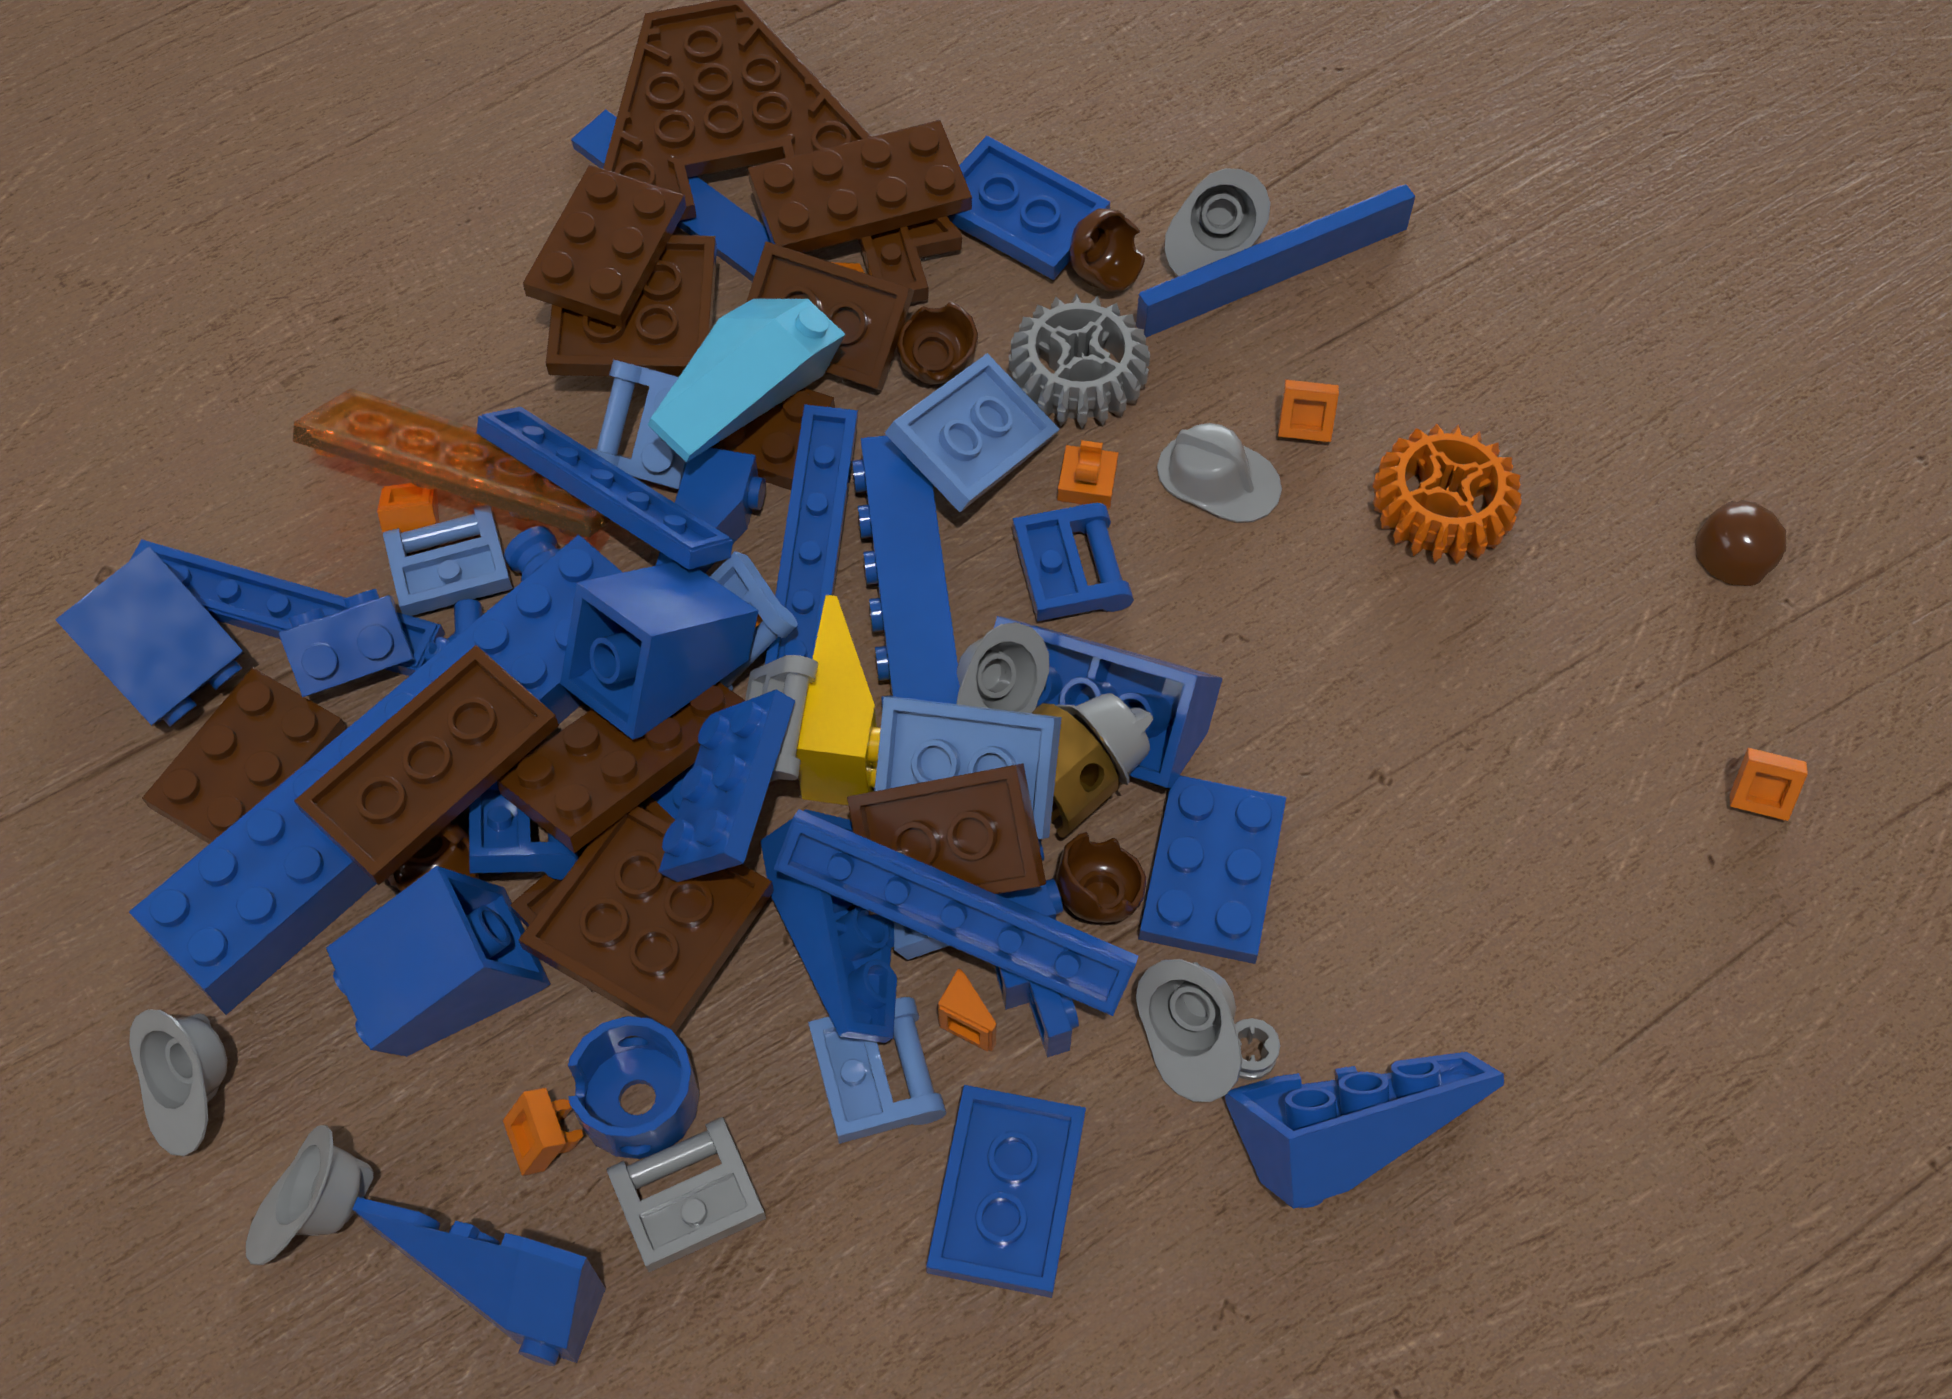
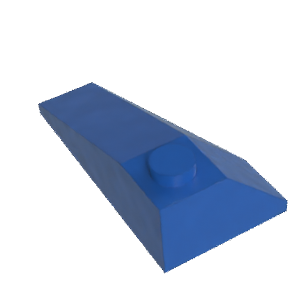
[994,616,1223,788]
[760,809,897,1043]
[1225,1052,1504,1209]
[352,1197,606,1366]

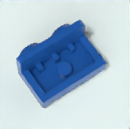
[278,589,414,697]

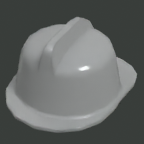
[1164,168,1271,276]
[1157,423,1282,523]
[956,622,1049,713]
[1056,693,1153,785]
[1136,959,1242,1102]
[129,1009,228,1156]
[246,1125,373,1265]

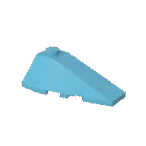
[648,299,846,462]

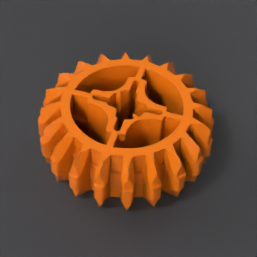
[1373,424,1522,564]

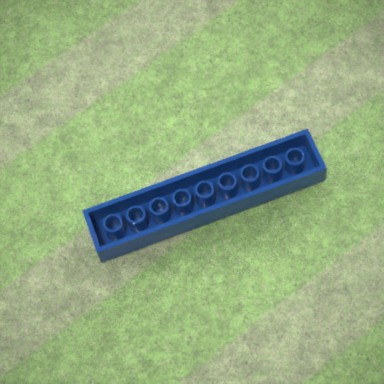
[129,535,623,1015]

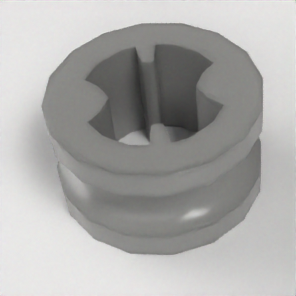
[1235,1018,1280,1080]

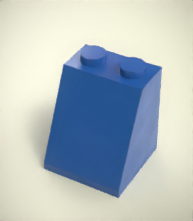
[55,546,245,727]
[560,562,759,739]
[326,866,550,1057]

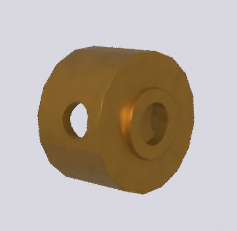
[1032,703,1119,838]

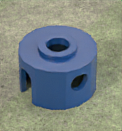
[568,1016,699,1159]

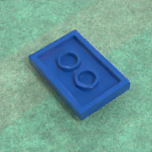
[947,135,1110,280]
[658,689,795,882]
[1139,775,1287,964]
[926,1085,1086,1298]

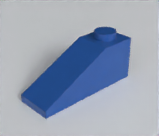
[656,448,766,573]

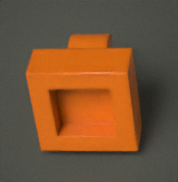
[1278,379,1339,442]
[1057,440,1119,508]
[1730,748,1808,821]
[503,1088,584,1176]

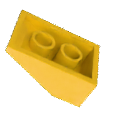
[796,595,881,805]

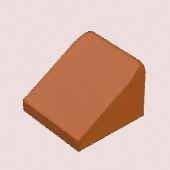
[377,480,439,534]
[938,969,997,1052]

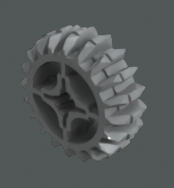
[1009,293,1150,428]

